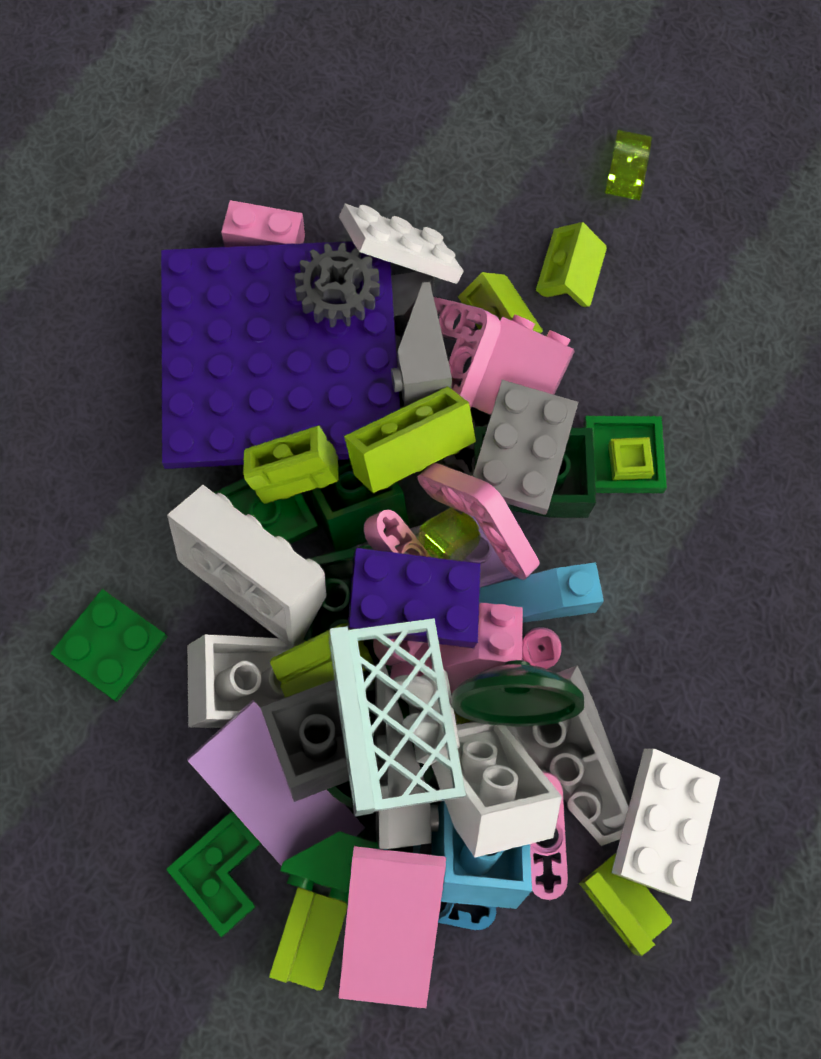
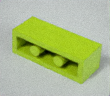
[344,386,476,493]

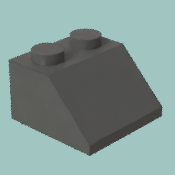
[260,680,349,802]

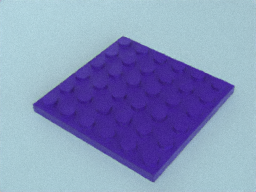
[161,241,400,469]

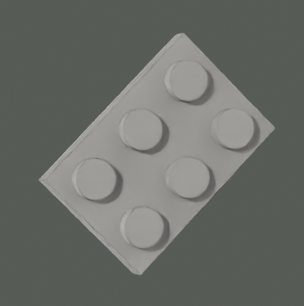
[473,380,579,515]

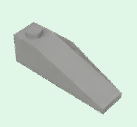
[375,664,439,849]
[506,665,630,846]

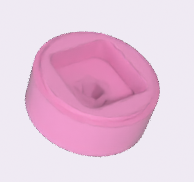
[522,627,562,669]

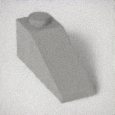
[391,282,452,406]

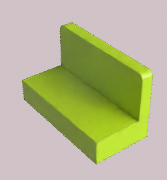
[536,222,607,307]
[458,272,543,334]
[579,853,672,956]
[269,888,348,991]

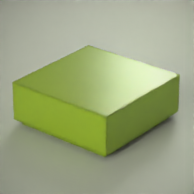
[608,437,654,480]

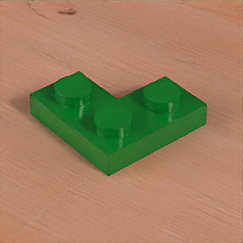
[166,811,261,937]

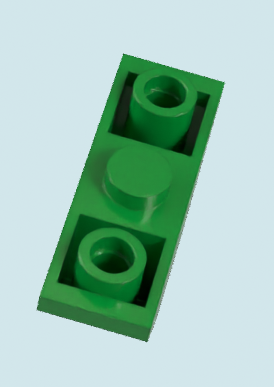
[280,831,384,903]

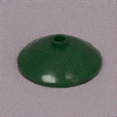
[451,660,584,727]

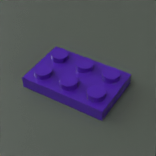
[348,548,480,648]

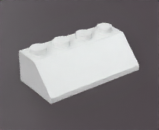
[167,485,326,648]

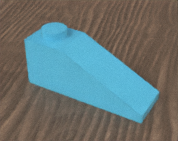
[479,562,604,623]

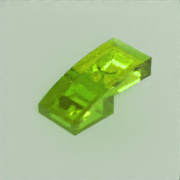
[605,130,652,201]

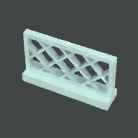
[329,618,466,816]

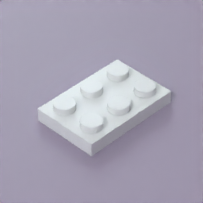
[339,204,464,284]
[612,749,720,901]

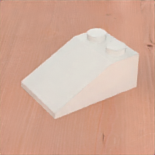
[187,634,305,728]
[432,721,562,858]

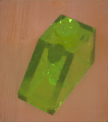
[418,507,481,561]

